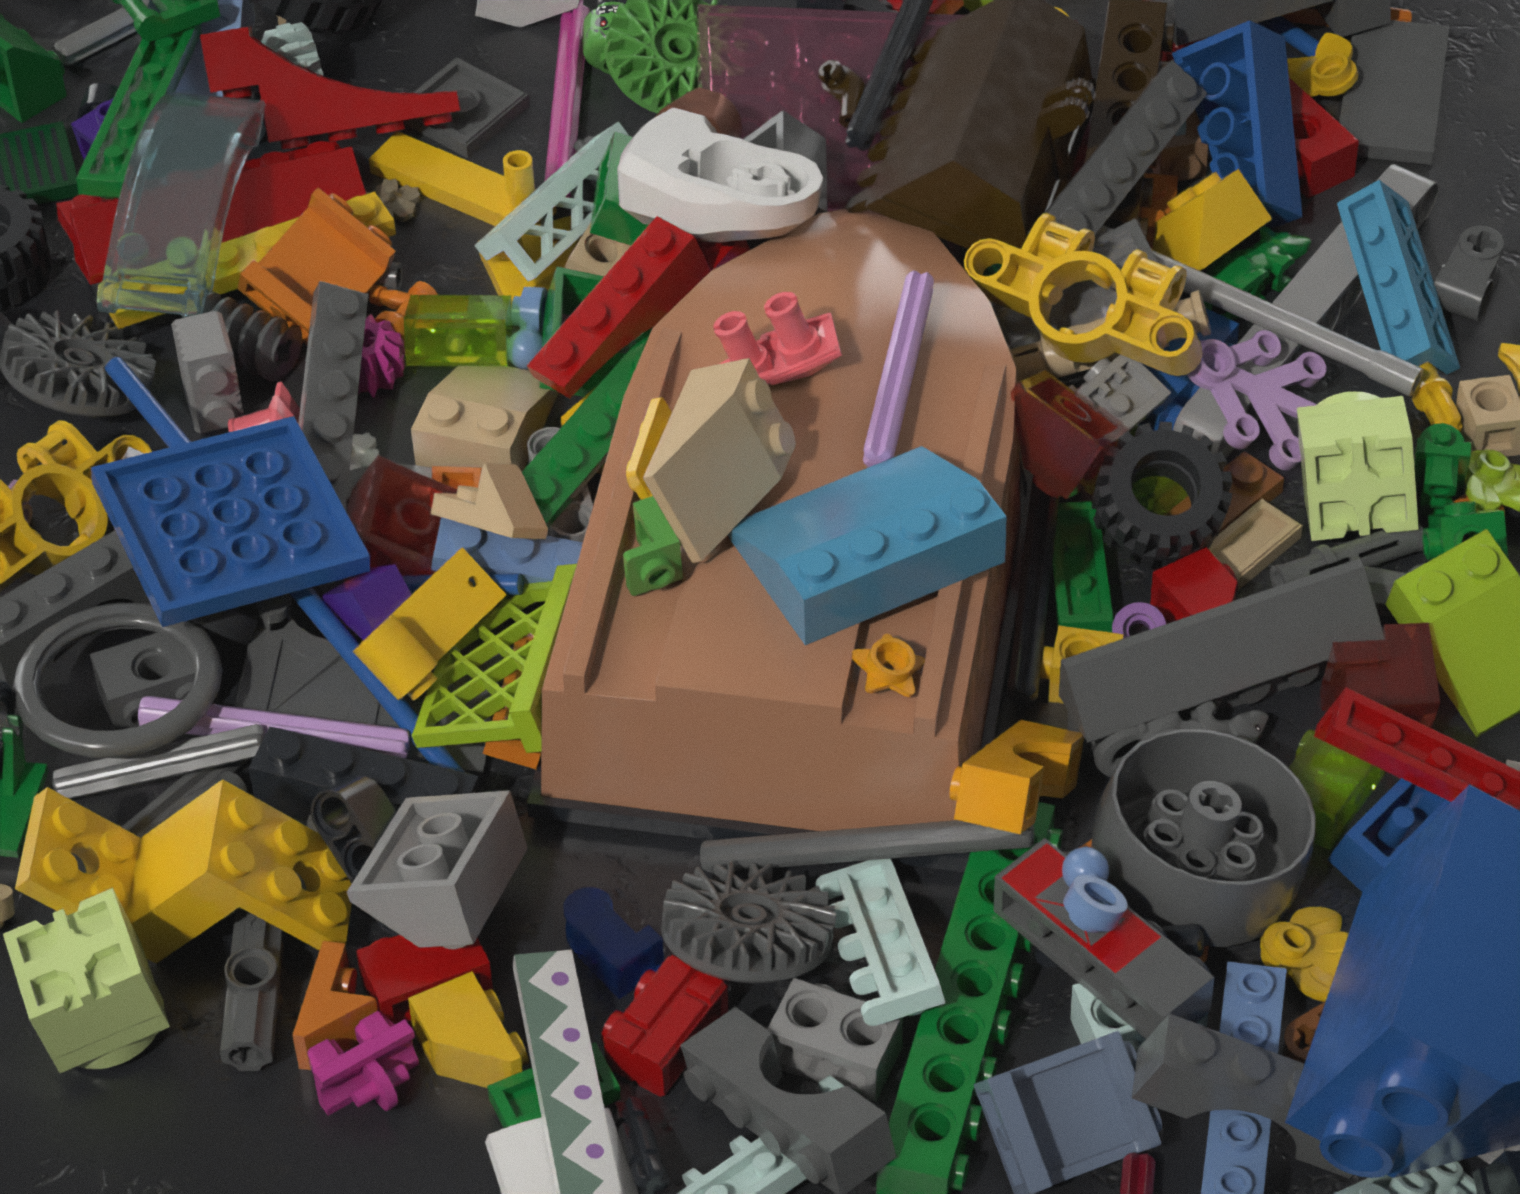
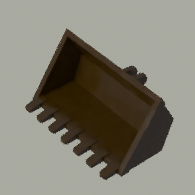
[845,0,1097,249]

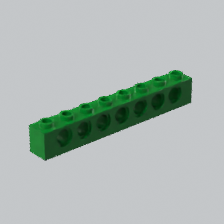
[876,802,1063,1194]

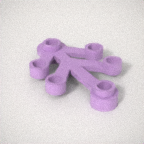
[1187,330,1326,470]

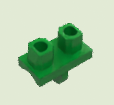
[1414,423,1472,516]

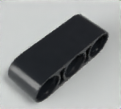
[311,776,400,936]

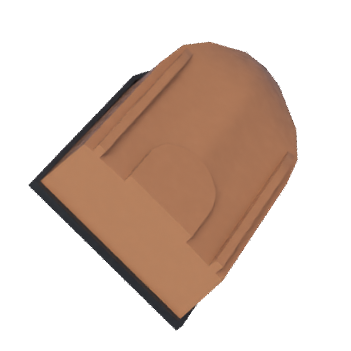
[527,209,1033,872]

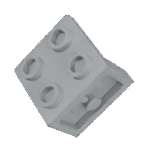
[1029,354,1171,460]

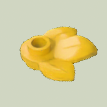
[1287,32,1358,97]
[1260,907,1349,1002]

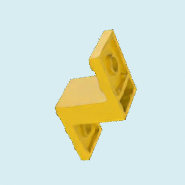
[15,779,352,964]

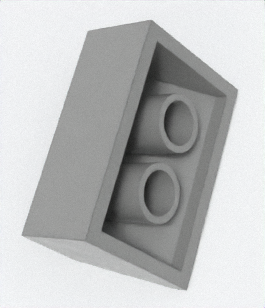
[347,791,528,949]

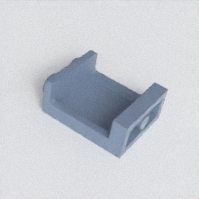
[973,1031,1162,1194]

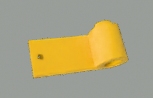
[353,547,506,701]

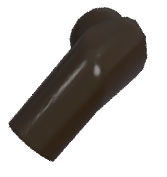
[818,59,866,128]

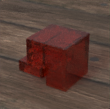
[1319,623,1440,729]

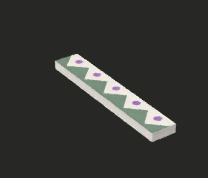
[513,950,622,1194]

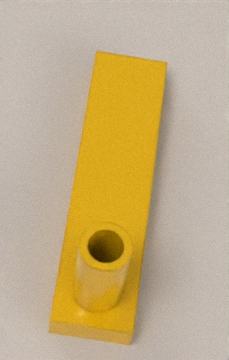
[369,131,557,226]

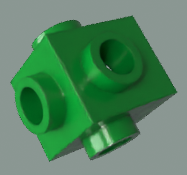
[1422,501,1509,560]

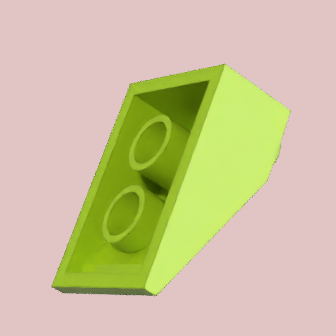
[1386,529,1520,737]

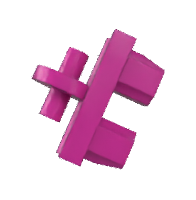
[307,1011,419,1116]

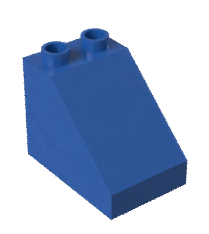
[1285,784,1520,1178]

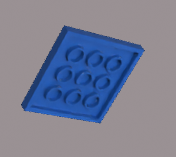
[91,416,370,627]

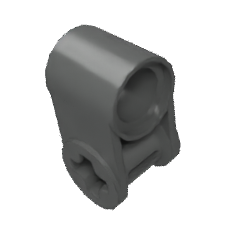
[1434,225,1505,322]

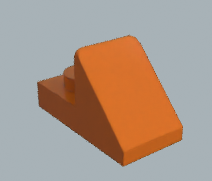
[293,941,378,1070]

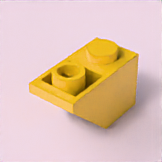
[408,971,529,1088]

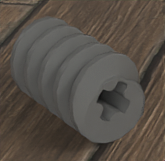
[191,291,302,382]

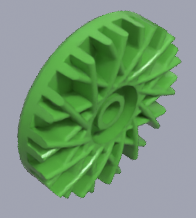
[604,0,748,114]

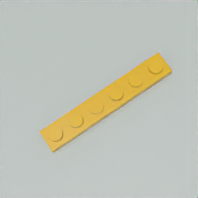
[98,192,396,329]

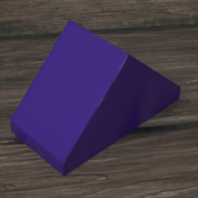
[322,564,412,640]

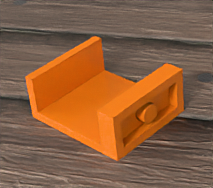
[237,187,396,346]

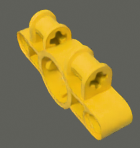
[964,213,1203,376]
[0,420,152,592]

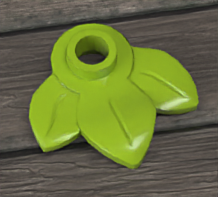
[1464,449,1520,512]

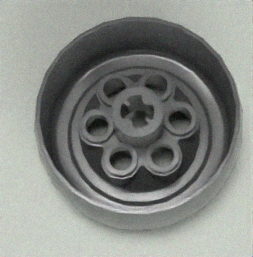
[1091,729,1315,947]

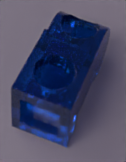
[563,887,664,999]

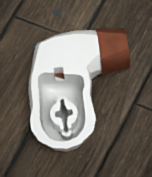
[617,87,823,243]

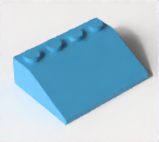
[727,446,1007,645]

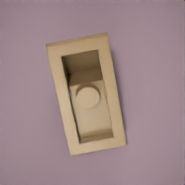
[431,463,548,539]

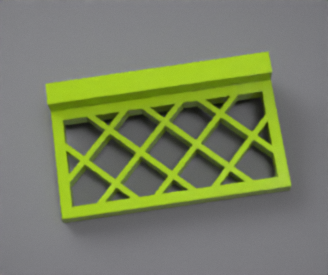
[412,564,577,753]

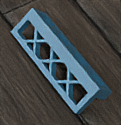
[1337,180,1460,375]

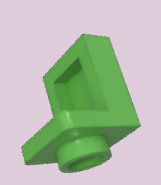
[623,496,683,596]

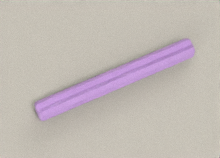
[863,270,934,467]
[138,696,410,759]

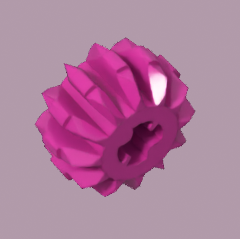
[358,314,405,398]

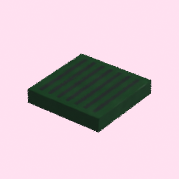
[0,121,79,205]

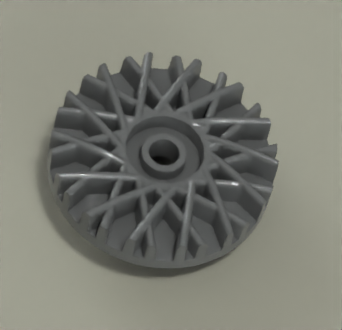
[0,310,156,418]
[661,861,836,983]

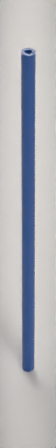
[105,357,466,773]

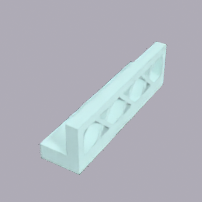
[474,122,629,282]

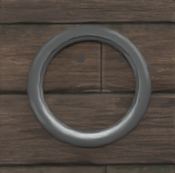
[12,603,223,758]

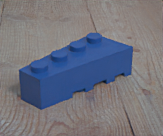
[1172,20,1302,230]

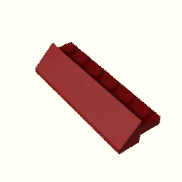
[56,141,366,285]

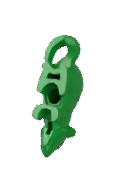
[1203,226,1312,321]

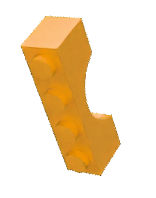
[949,720,1084,834]

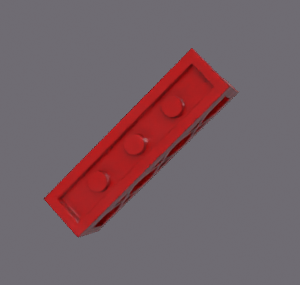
[1314,687,1520,810]

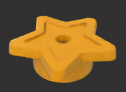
[852,633,925,697]

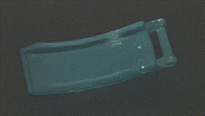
[97,92,266,318]

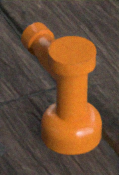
[369,281,439,346]

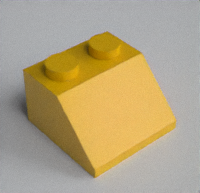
[1153,169,1272,271]

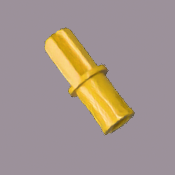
[1412,361,1463,431]

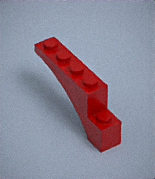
[200,26,461,149]
[527,216,750,399]

